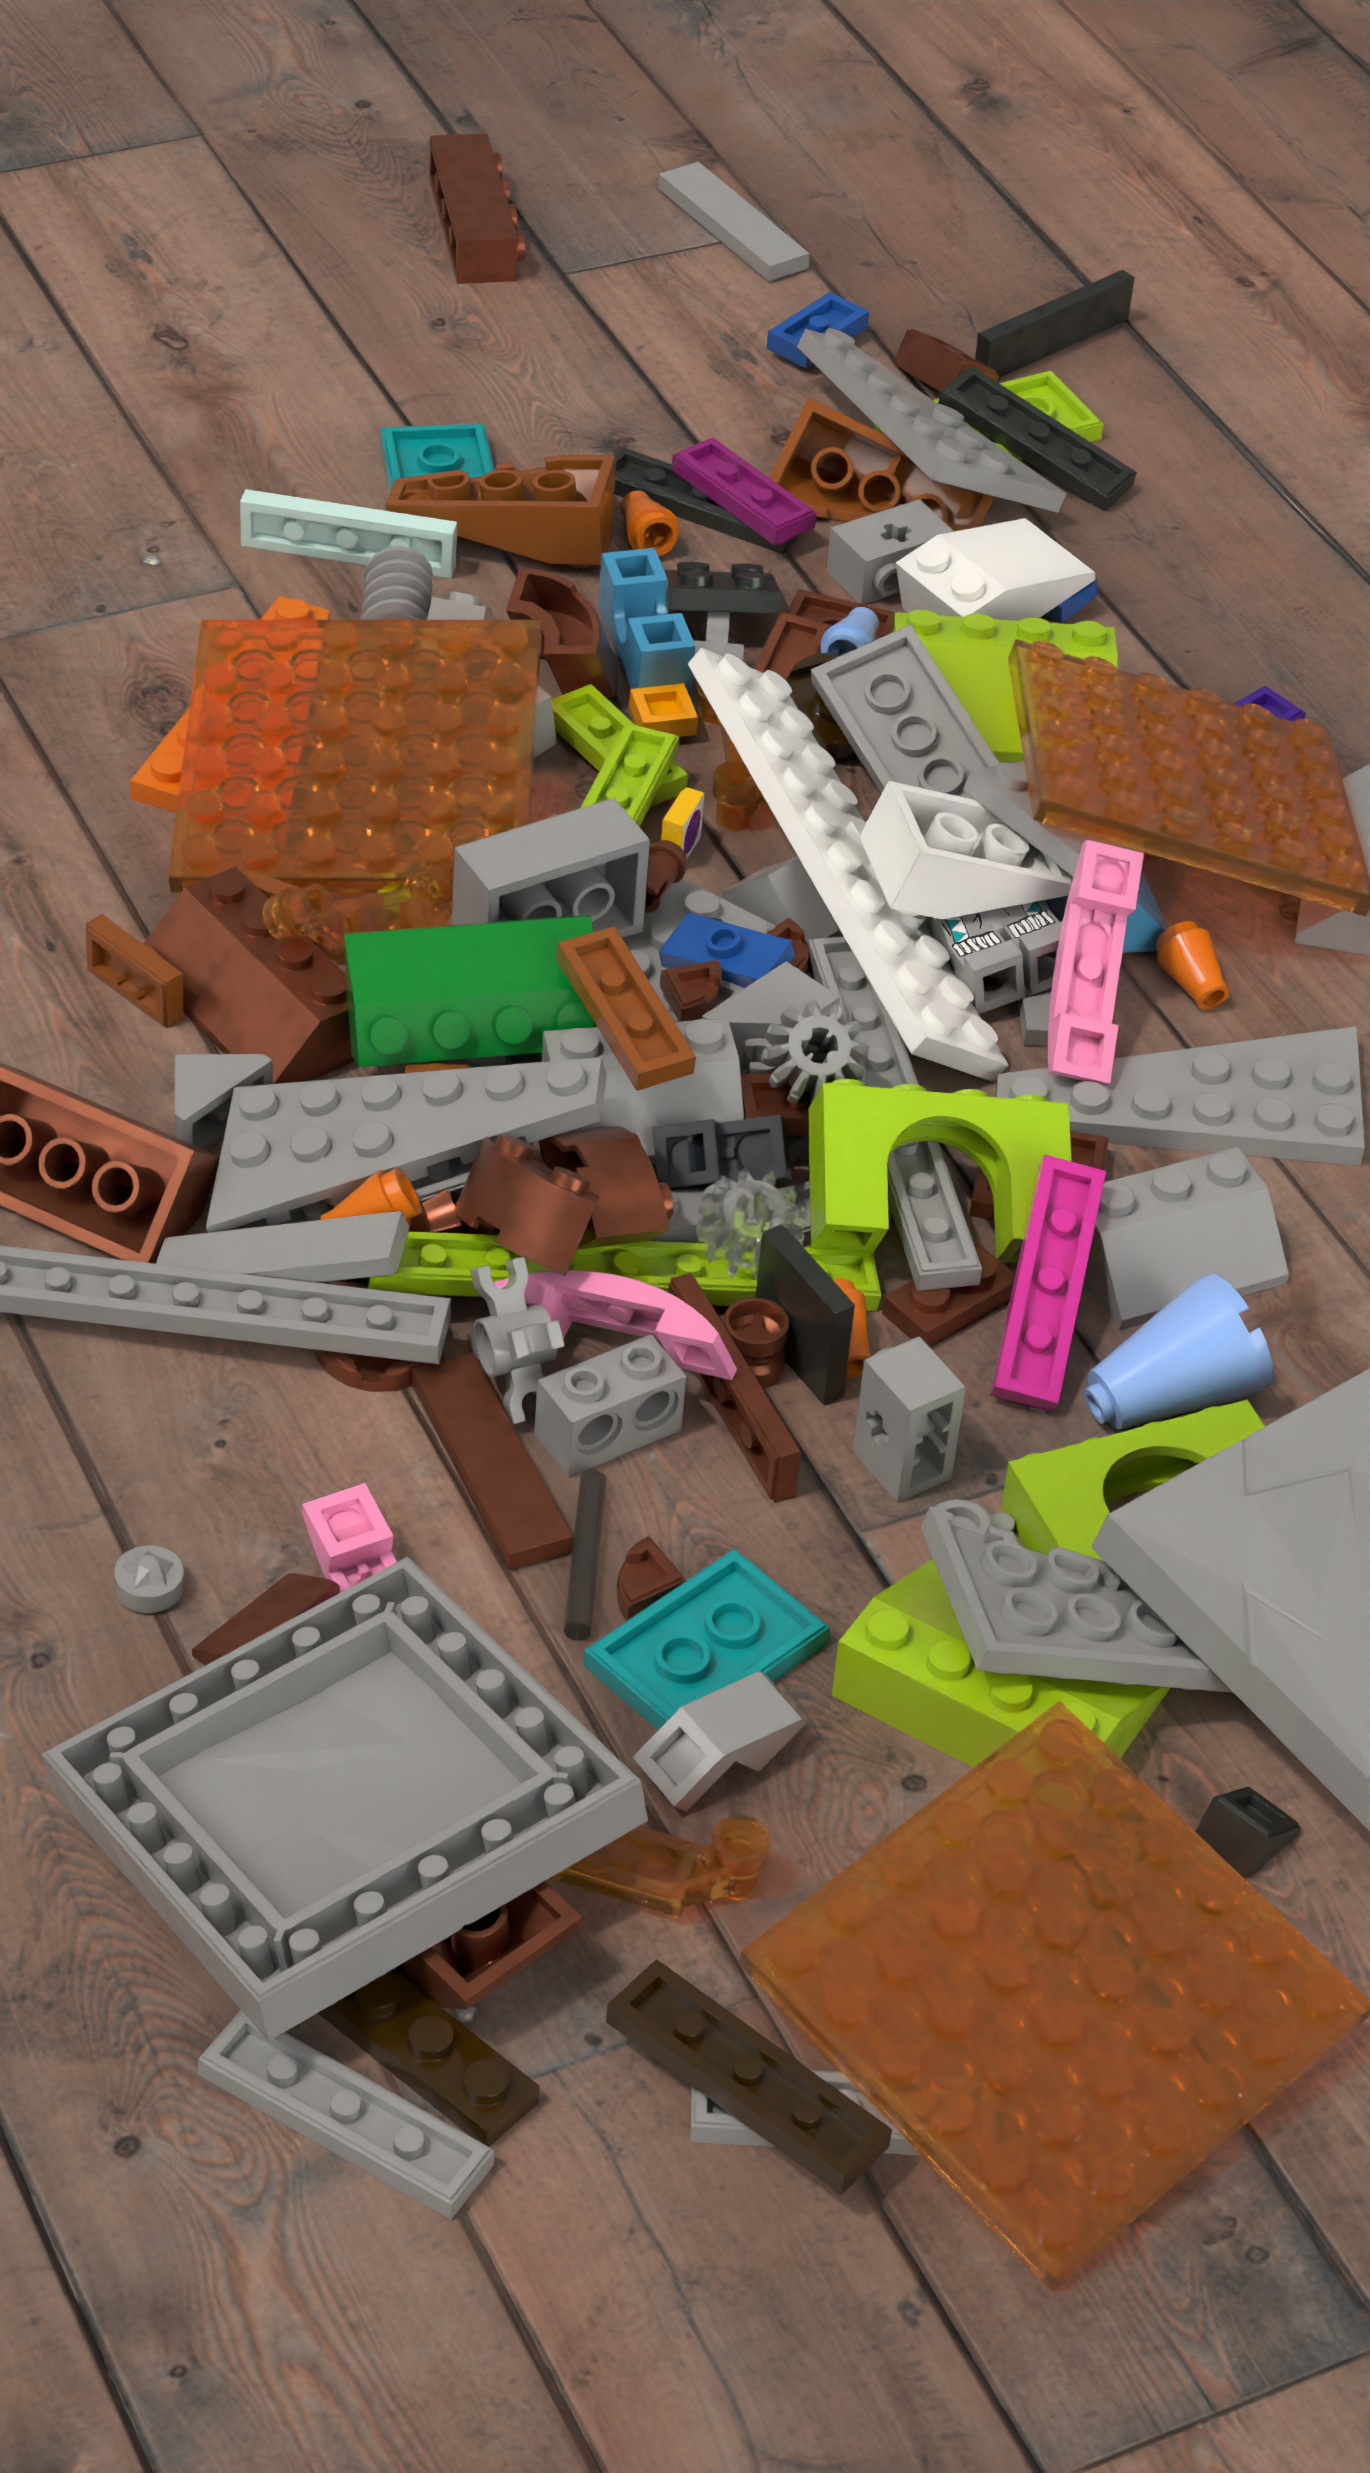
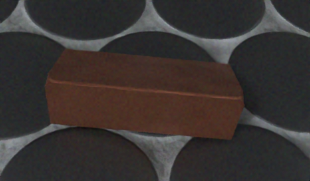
[894,329,1000,392]
[192,1572,340,1665]

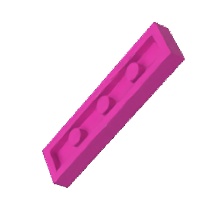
[990,1155,1106,1412]

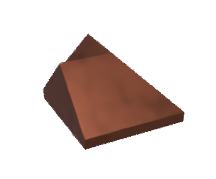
[401,1881,584,2010]

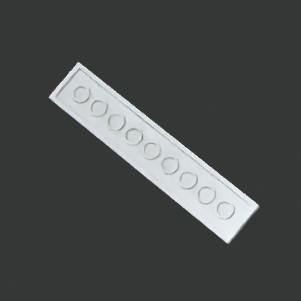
[688,647,1009,1082]

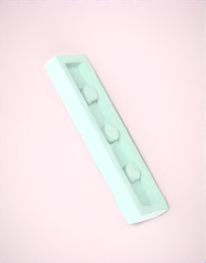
[240,489,457,578]

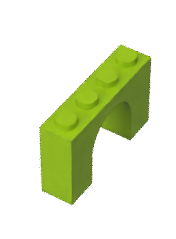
[808,1079,1071,1264]
[1001,1399,1265,1561]

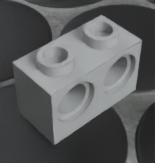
[534,1334,686,1478]

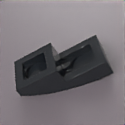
[652,1115,792,1190]

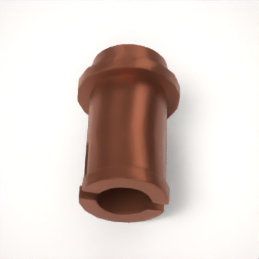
[644,840,687,913]

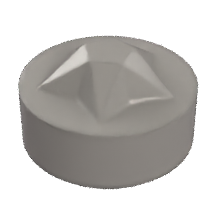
[114,1545,184,1614]

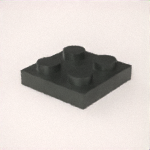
[664,562,780,613]

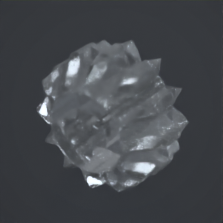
[696,1167,807,1281]

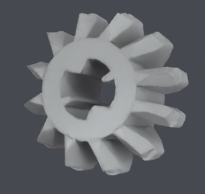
[761,999,869,1104]

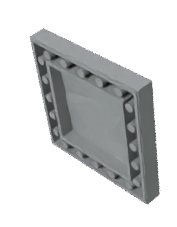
[1091,1368,1370,1832]
[42,1557,648,2041]

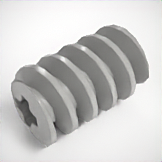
[358,546,434,665]

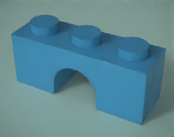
[598,548,696,699]

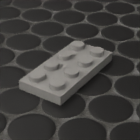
[811,624,1000,800]

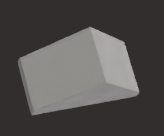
[722,856,843,942]
[174,1054,273,1151]

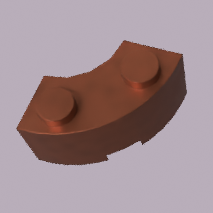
[506,568,618,697]
[539,1126,673,1250]
[454,1133,600,1276]

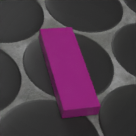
[672,437,817,546]

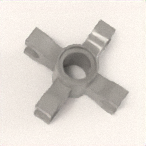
[467,1257,565,1424]

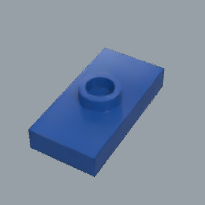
[659,912,795,988]

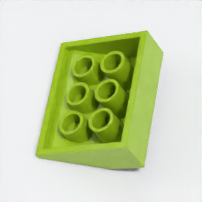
[892,610,1118,762]
[831,1558,1171,1820]

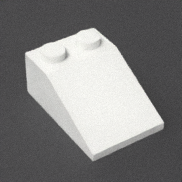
[896,518,1096,621]
[859,781,1073,919]

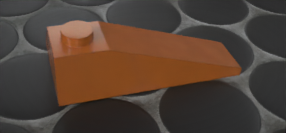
[769,398,995,532]
[385,455,616,568]

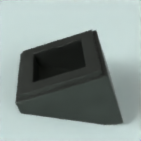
[1193,1786,1302,1878]

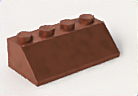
[143,867,355,1084]
[0,1063,220,1264]

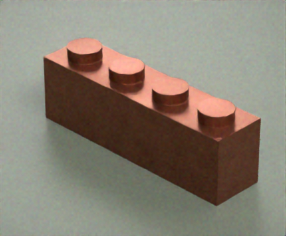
[429,133,525,284]

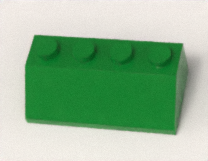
[343,915,597,1067]

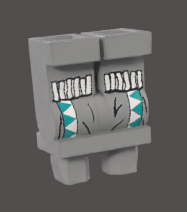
[926,900,1063,1014]

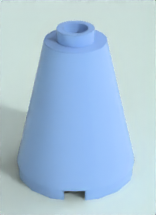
[1083,1273,1274,1430]

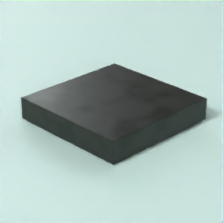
[755,1224,855,1405]

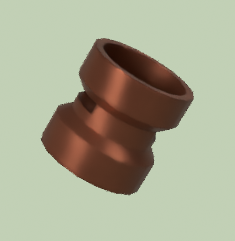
[723,1297,789,1388]

